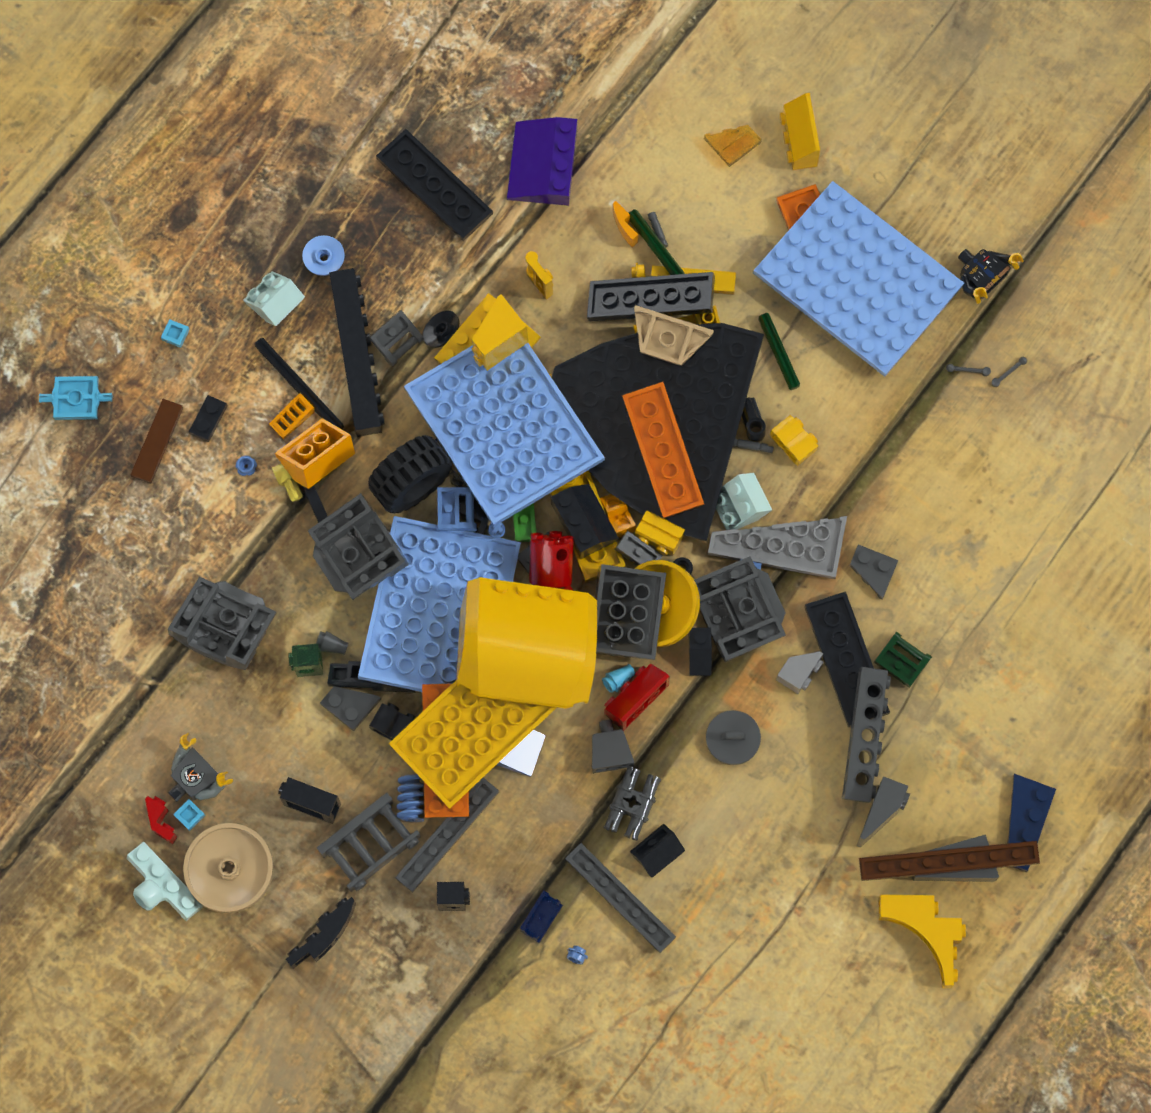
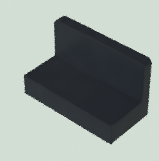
[630,824,685,878]

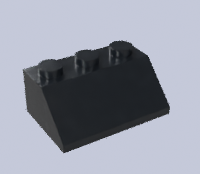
[551,484,619,559]

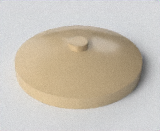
[183,823,273,913]

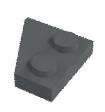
[320,686,381,731]

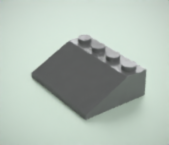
[595,564,666,660]

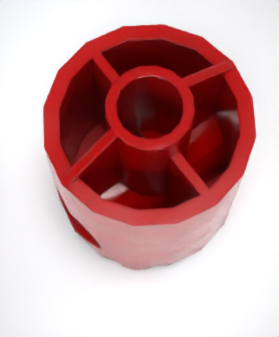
[529,531,574,589]

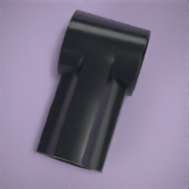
[742,397,766,442]

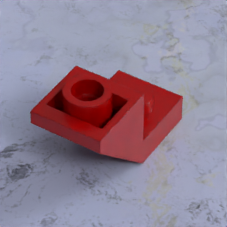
[145,796,177,845]

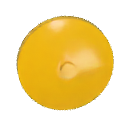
[634,560,700,647]

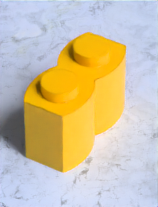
[769,415,818,466]

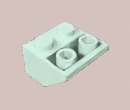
[243,271,305,326]
[716,473,772,530]

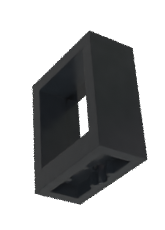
[278,777,341,824]

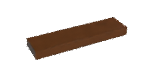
[130,399,183,484]

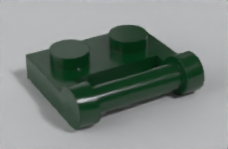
[874,632,932,688]

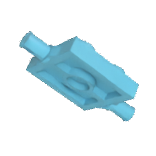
[39,376,113,420]

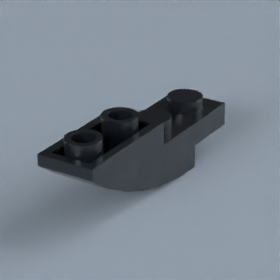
[327,661,416,693]
[286,897,356,969]

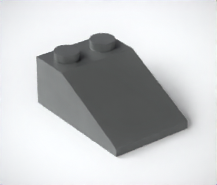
[857,776,910,847]

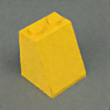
[471,294,529,371]

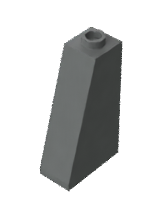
[912,835,999,882]

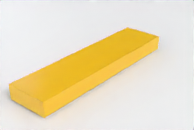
[651,265,736,295]

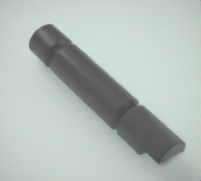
[648,212,668,248]
[733,438,774,453]

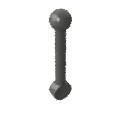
[991,357,1027,387]
[946,364,991,376]

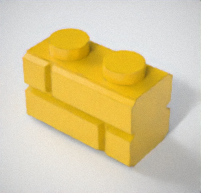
[635,510,685,556]

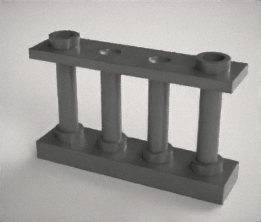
[317,793,421,892]

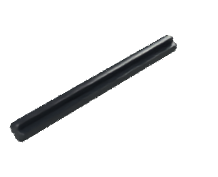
[255,338,344,429]

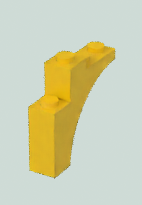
[878,895,966,988]

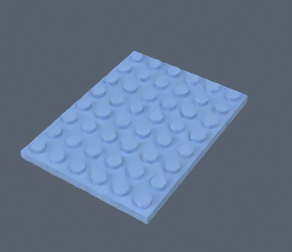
[753,181,964,377]
[404,343,605,525]
[358,516,521,692]

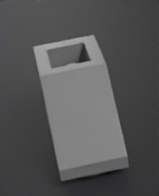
[776,651,823,694]

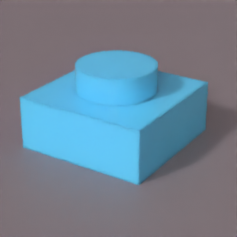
[161,319,190,348]
[173,799,206,831]

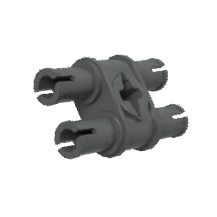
[603,766,661,841]

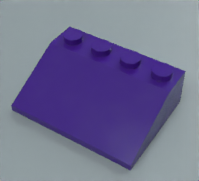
[507,117,578,206]

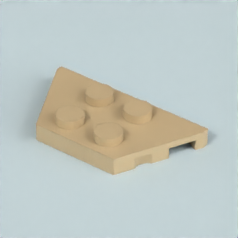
[634,305,714,366]

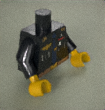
[958,249,1024,304]

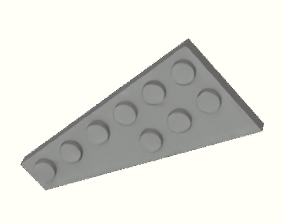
[708,516,847,579]

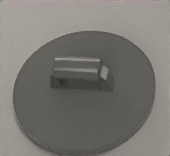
[706,710,761,765]

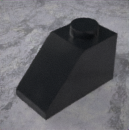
[688,627,712,676]

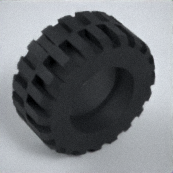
[368,435,452,514]

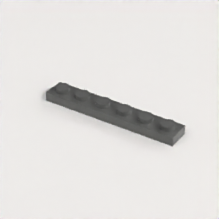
[395,778,499,893]
[565,843,676,953]

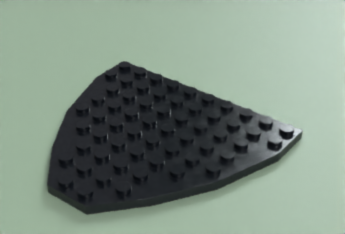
[552,323,764,542]

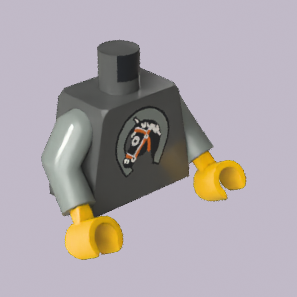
[168,733,233,802]

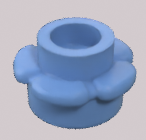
[236,456,257,476]
[566,945,588,965]

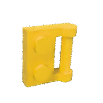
[525,251,554,300]

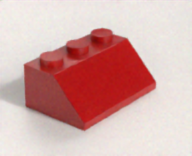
[604,663,670,731]

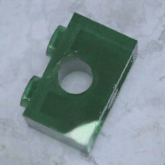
[288,644,323,677]

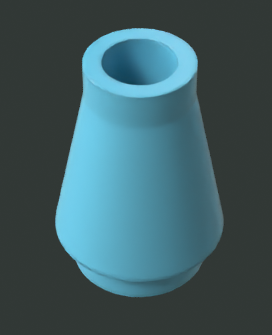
[602,664,636,693]

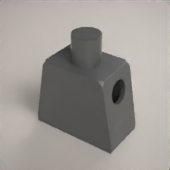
[592,720,634,774]

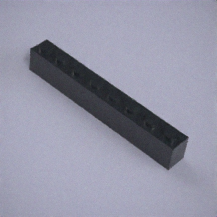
[329,268,385,437]

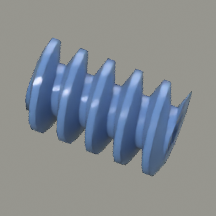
[396,774,424,822]

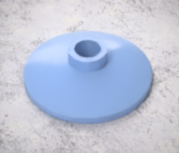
[302,235,345,276]

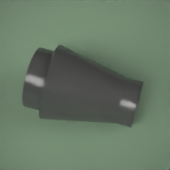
[315,631,349,655]

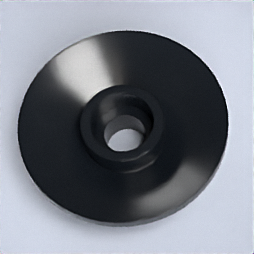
[423,310,460,348]

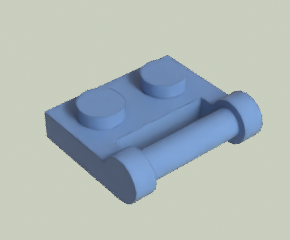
[437,487,477,532]

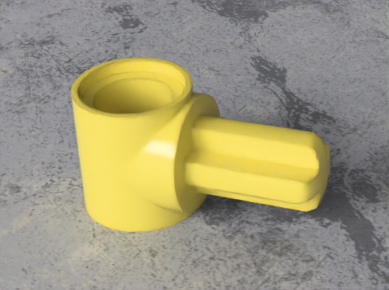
[272,464,303,502]

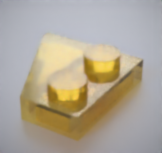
[704,125,762,167]

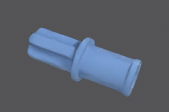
[488,522,505,538]

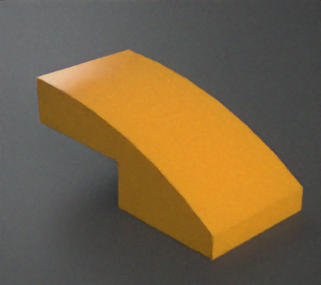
[613,201,639,247]
[600,494,637,538]

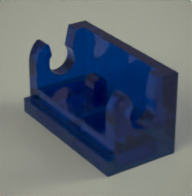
[520,891,563,943]

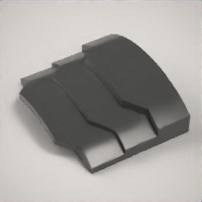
[308,493,409,600]
[694,556,786,662]
[168,576,276,670]

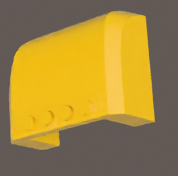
[456,577,597,709]

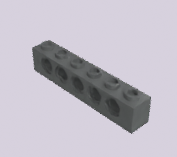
[842,667,891,803]

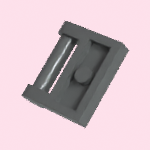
[368,310,424,367]

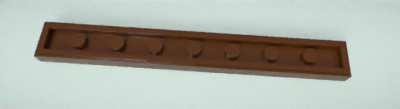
[859,841,1040,881]

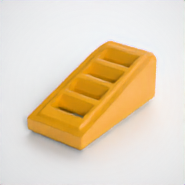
[269,393,315,440]

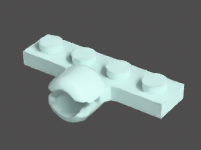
[126,842,203,921]

